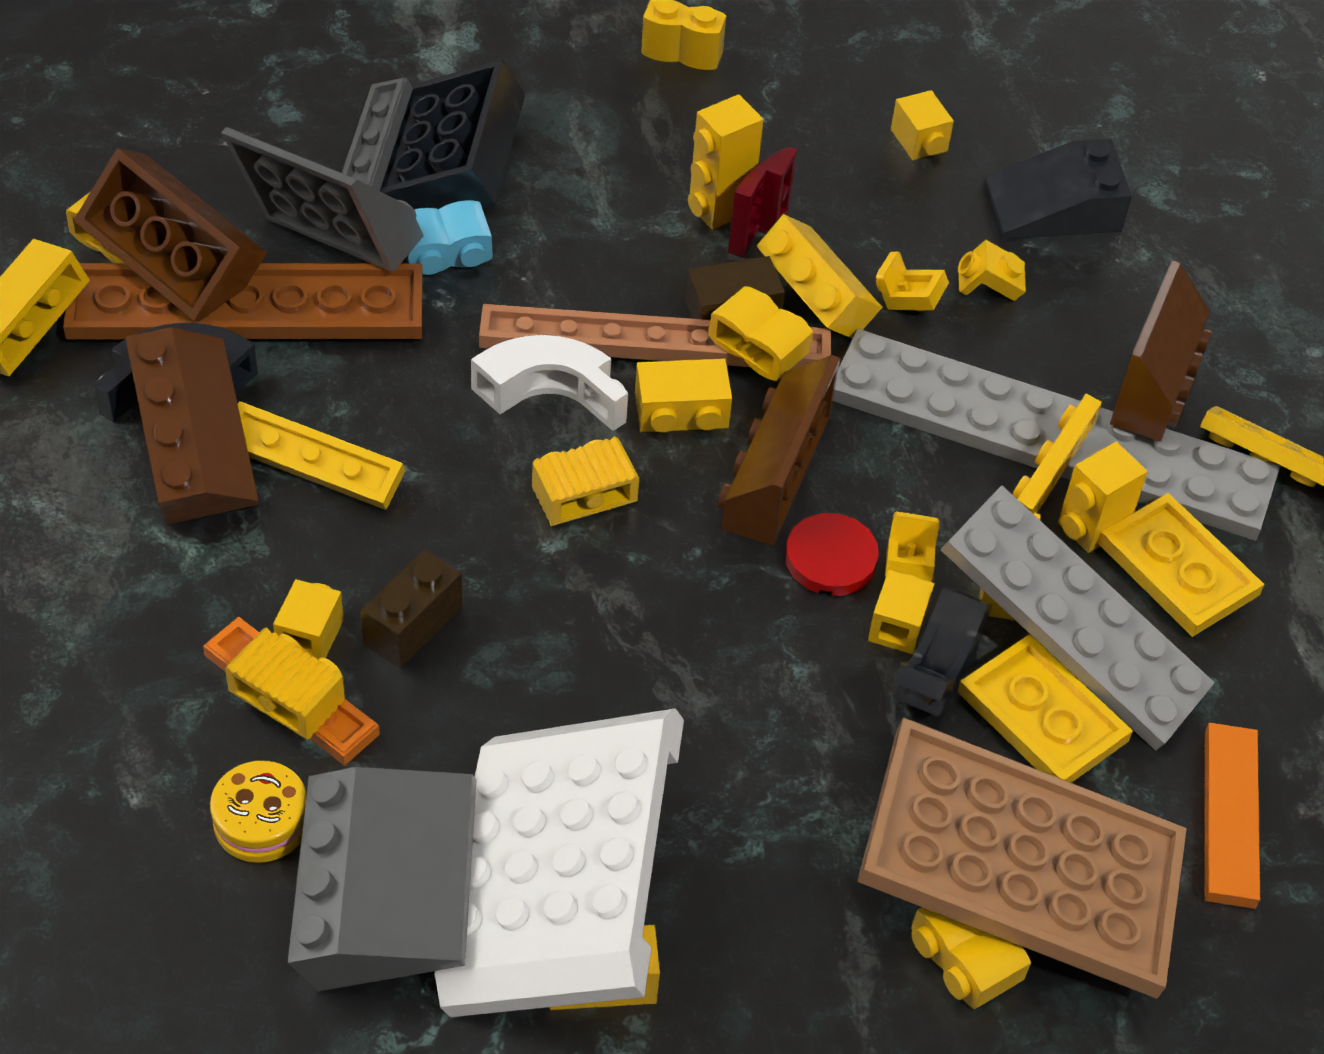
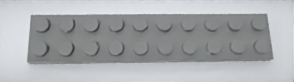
[833,329,1280,541]

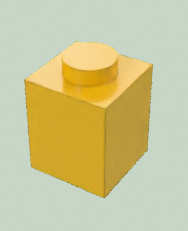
[891,90,954,160]
[868,570,935,654]
[273,579,344,660]

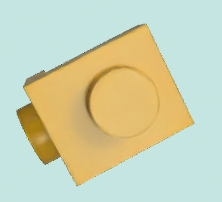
[958,240,1026,301]
[876,252,949,311]
[885,512,940,582]

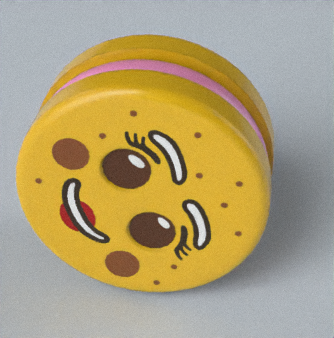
[210,761,307,863]

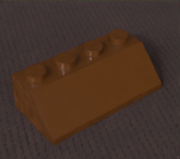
[73,148,267,322]
[1110,261,1213,442]
[125,327,260,525]
[717,355,840,546]

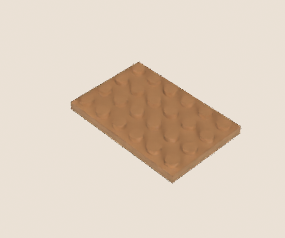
[857,718,1187,999]

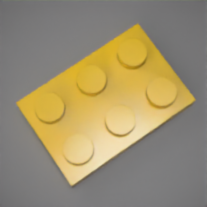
[1098,493,1264,637]
[957,634,1133,783]

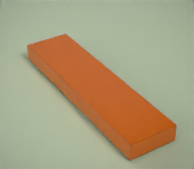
[203,617,380,766]
[1204,723,1260,909]

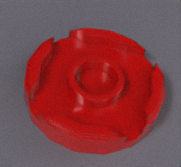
[786,513,879,596]

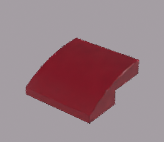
[728,147,797,258]

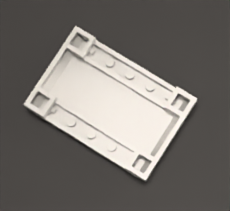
[435,708,684,1017]

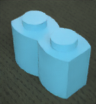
[405,200,493,275]

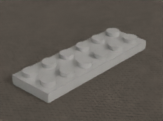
[940,485,1215,751]

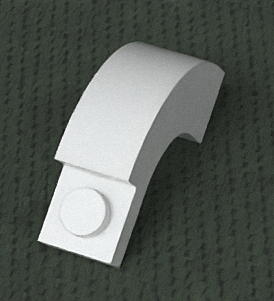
[471,335,628,431]

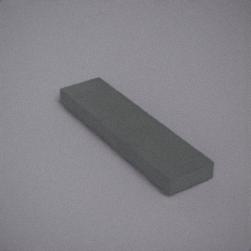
[342,78,413,191]

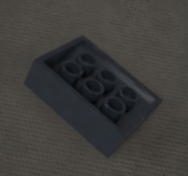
[380,59,525,210]

